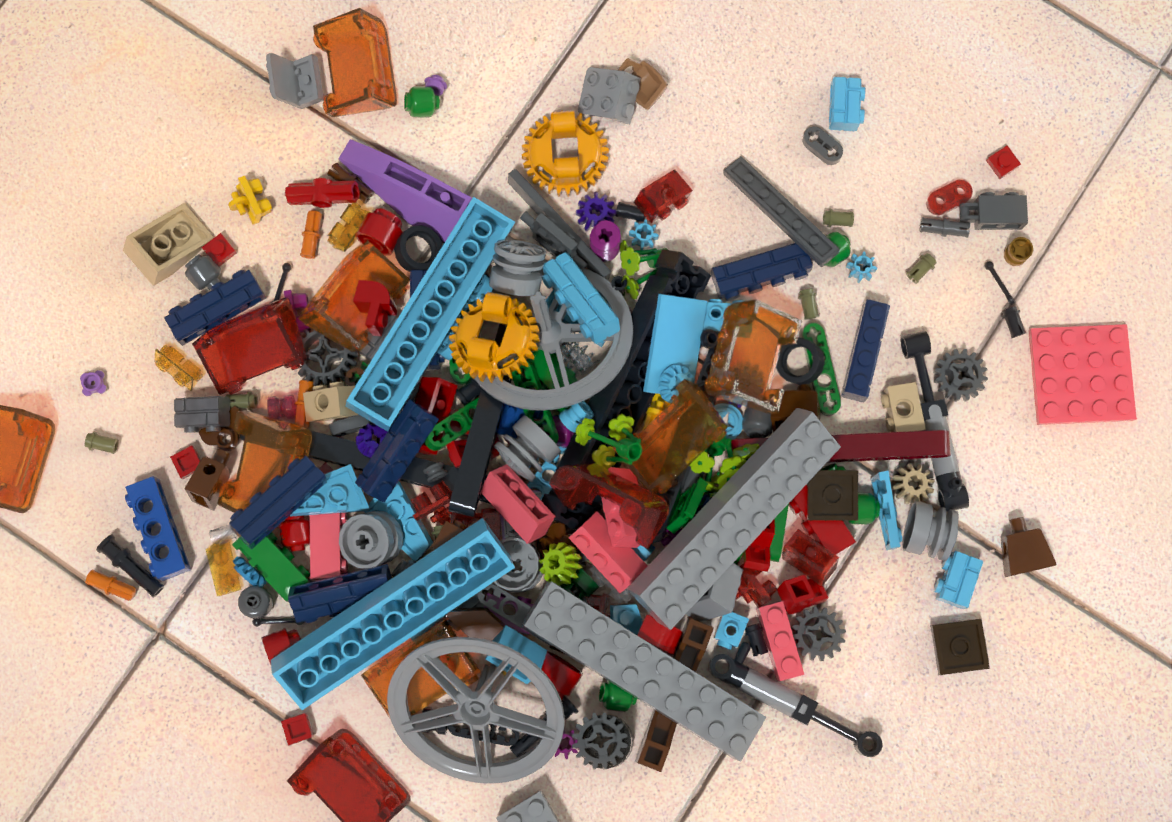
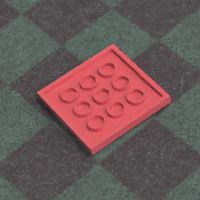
[1028,324,1137,425]

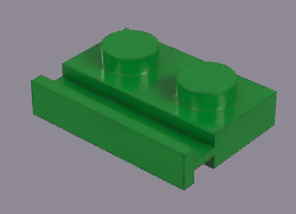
[666,477,708,533]

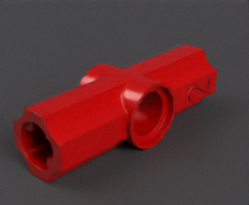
[285,178,360,208]

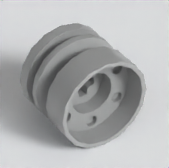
[489,240,546,296]
[494,415,561,482]
[902,501,959,561]
[494,538,543,592]

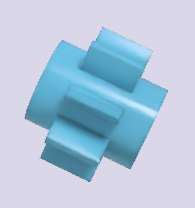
[629,219,659,250]
[846,252,877,283]

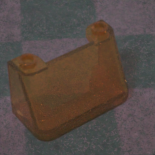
[313,8,397,117]
[298,240,410,352]
[613,379,727,494]
[0,405,55,513]
[217,411,312,522]
[361,620,481,720]

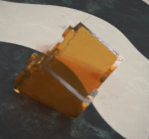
[705,299,802,414]

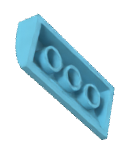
[643,294,707,397]

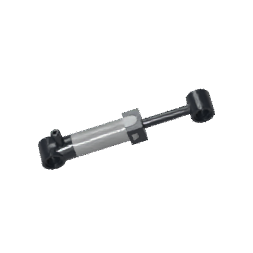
[900,331,969,512]
[708,642,883,757]

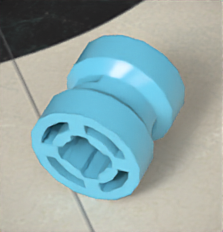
[559,401,594,433]

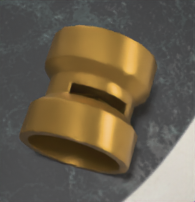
[1004,237,1033,266]

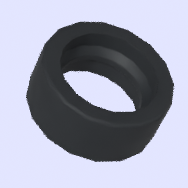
[394,225,442,272]
[775,337,825,385]

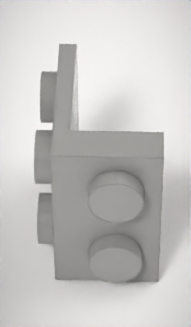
[266,53,324,109]
[578,67,641,125]

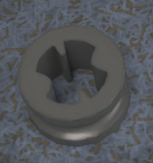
[423,462,448,483]

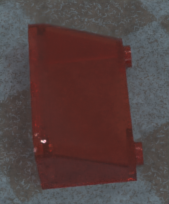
[192,297,307,395]
[549,463,669,549]
[287,728,411,822]

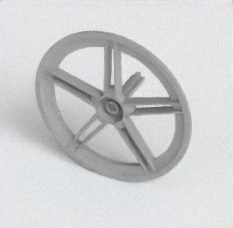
[464,268,633,410]
[387,637,565,783]

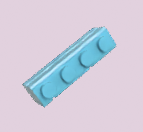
[542,252,620,344]

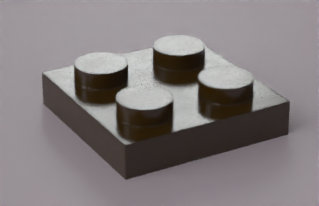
[807,470,858,521]
[930,619,990,675]

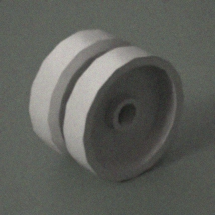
[339,511,403,569]

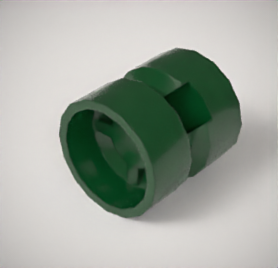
[559,568,599,602]

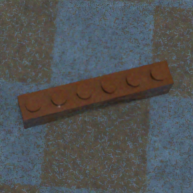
[635,618,714,772]

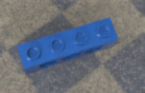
[125,476,191,581]

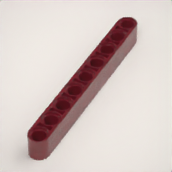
[731,430,951,463]

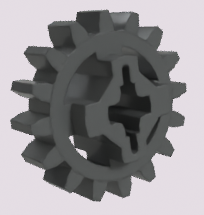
[933,349,988,402]
[791,607,846,661]
[572,713,628,770]

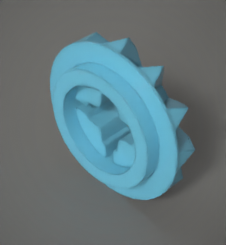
[658,365,695,404]
[706,403,743,440]

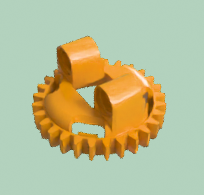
[521,110,609,197]
[449,292,540,383]

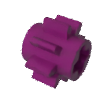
[555,730,578,759]

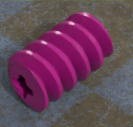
[590,220,621,262]

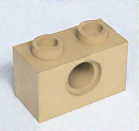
[303,382,358,422]
[881,382,926,432]

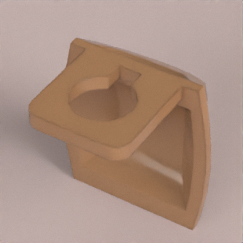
[618,58,668,110]

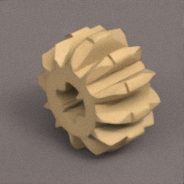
[892,463,935,504]

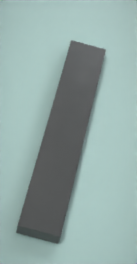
[723,156,840,268]
[508,169,611,280]

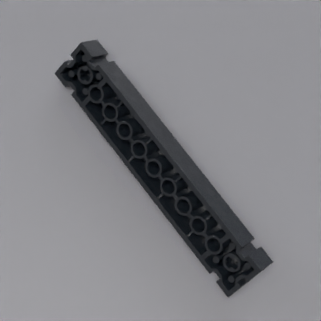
[541,249,711,532]

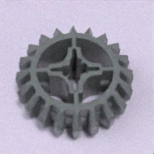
[292,322,358,388]

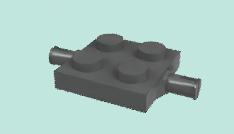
[520,211,588,271]

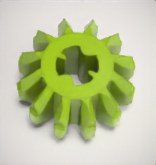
[538,542,583,586]

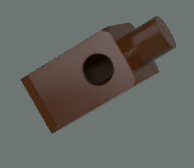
[771,384,820,433]
[184,449,231,511]
[1001,517,1057,577]

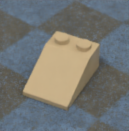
[123,203,214,286]

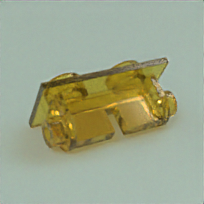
[327,203,371,252]
[154,345,203,391]
[205,542,242,597]

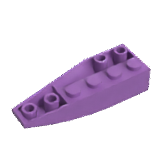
[338,139,472,243]

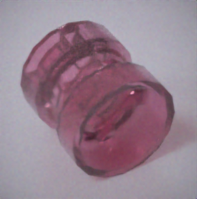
[267,395,296,421]

